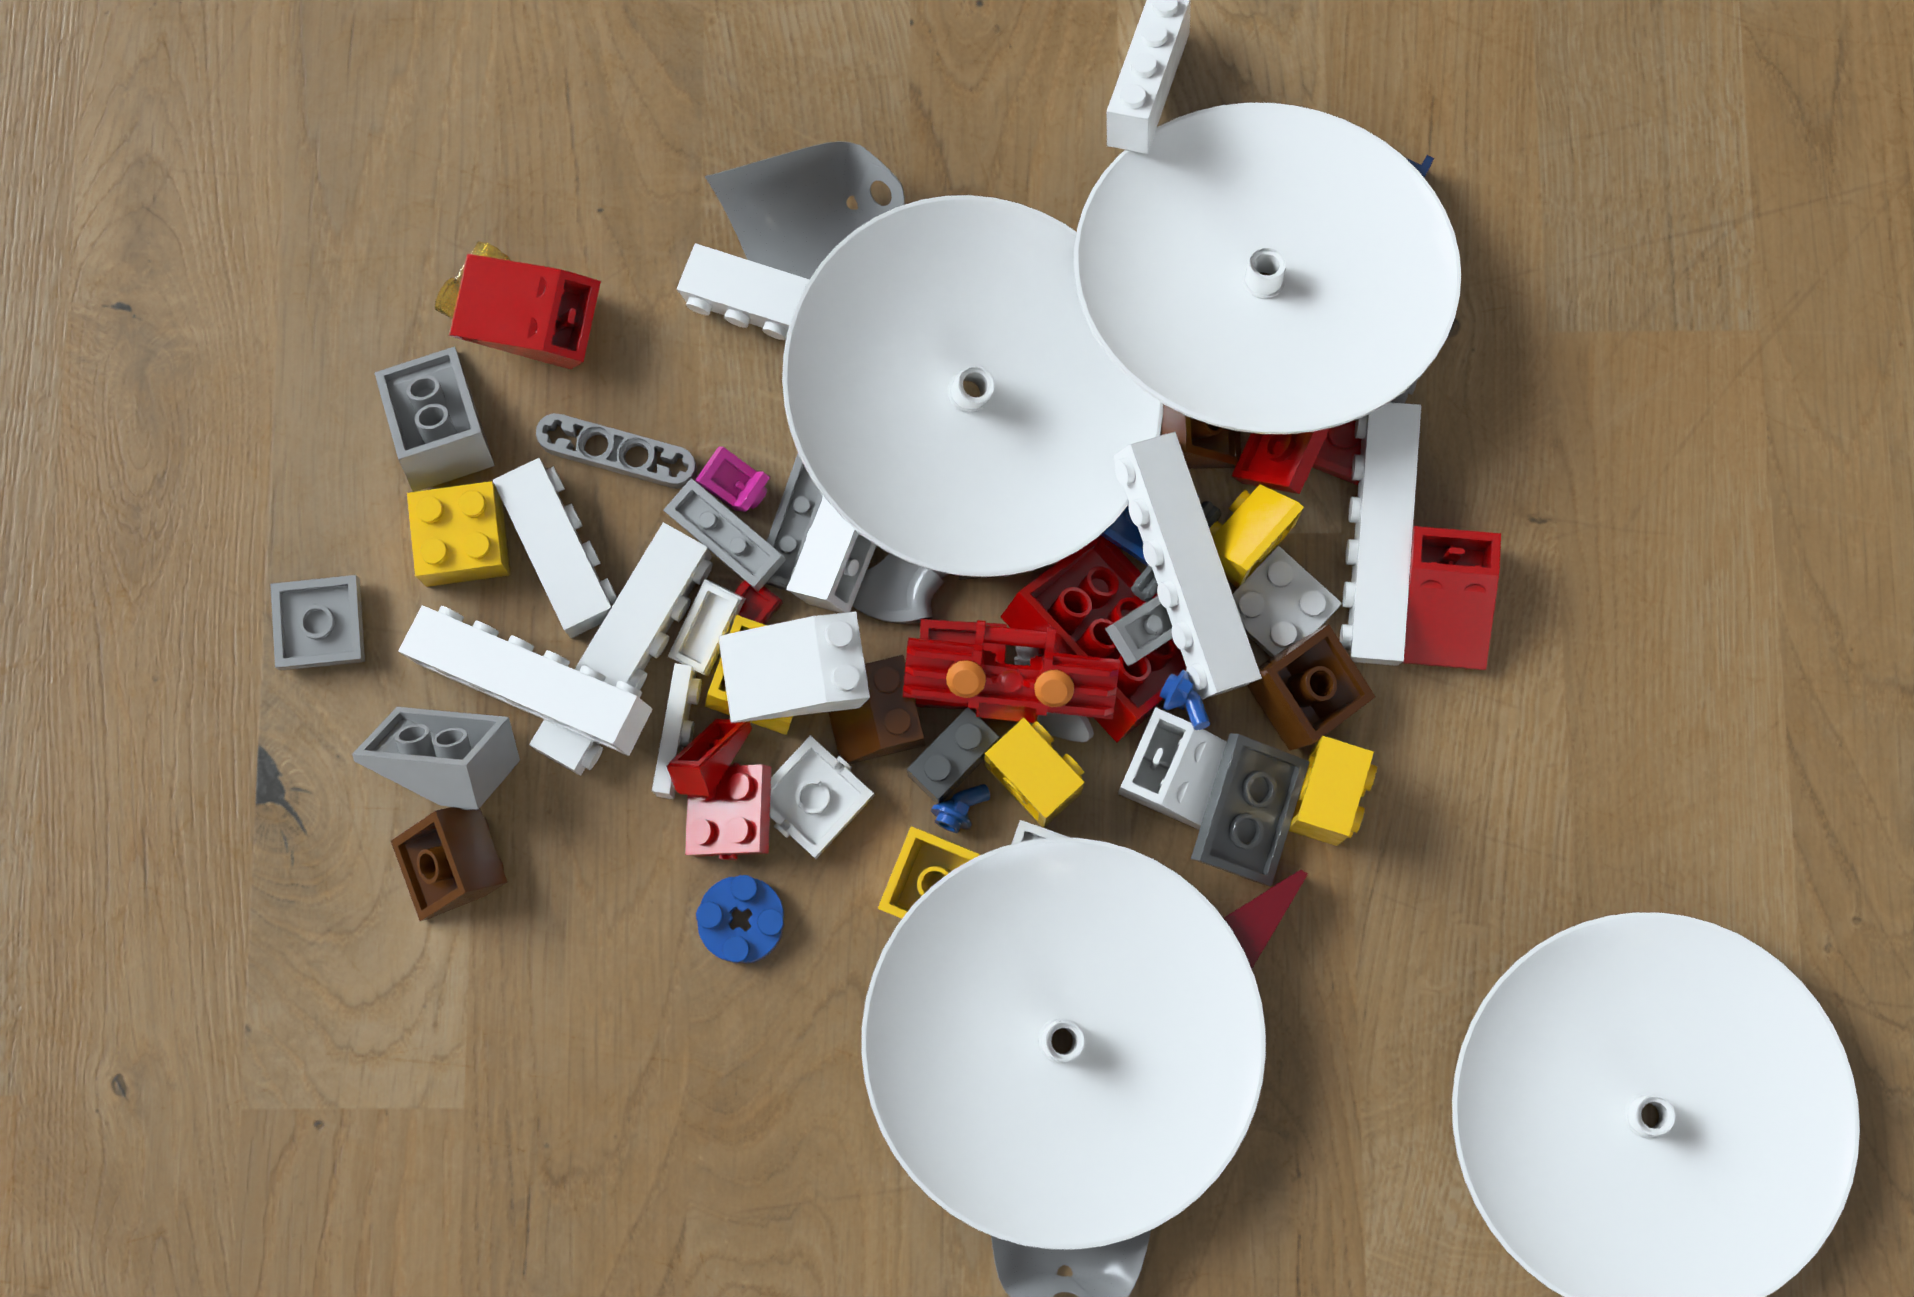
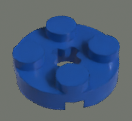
[696,875,785,963]

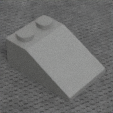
[374,346,495,492]
[352,707,520,810]

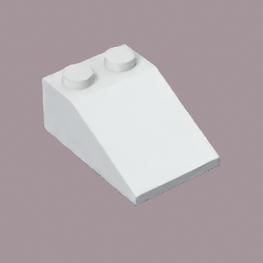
[718,612,870,723]

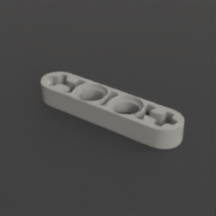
[536,413,697,489]

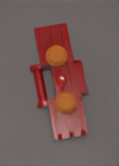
[903,620,1120,723]

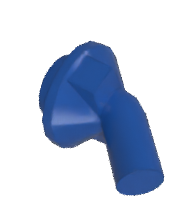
[1159,670,1210,730]
[931,784,990,833]

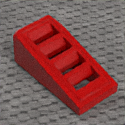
[667,719,752,796]

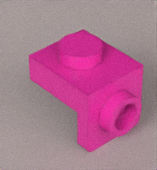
[695,446,770,511]

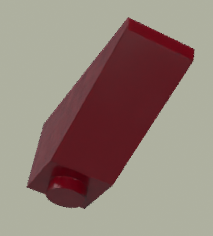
[1223,869,1308,969]

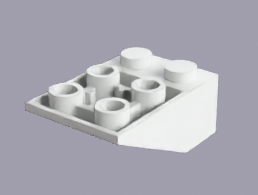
[1118,707,1227,830]

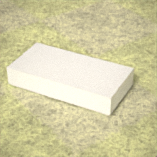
[668,579,746,675]

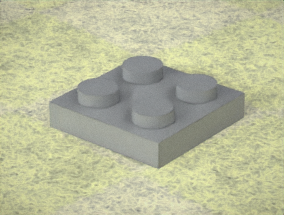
[270,575,365,671]

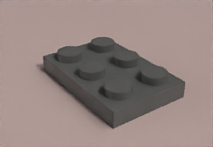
[1191,733,1310,886]

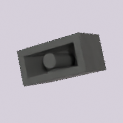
[907,707,999,804]

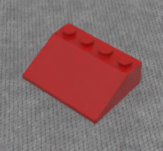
[1000,535,1187,743]

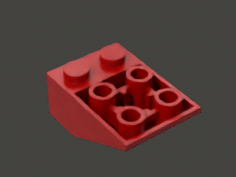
[449,254,601,370]
[1402,526,1501,670]

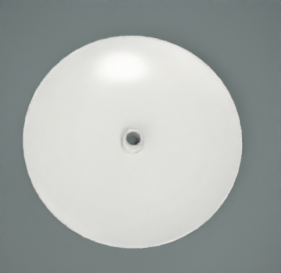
[1074,103,1461,434]
[782,195,1163,577]
[861,838,1266,1249]
[1452,912,1860,1297]

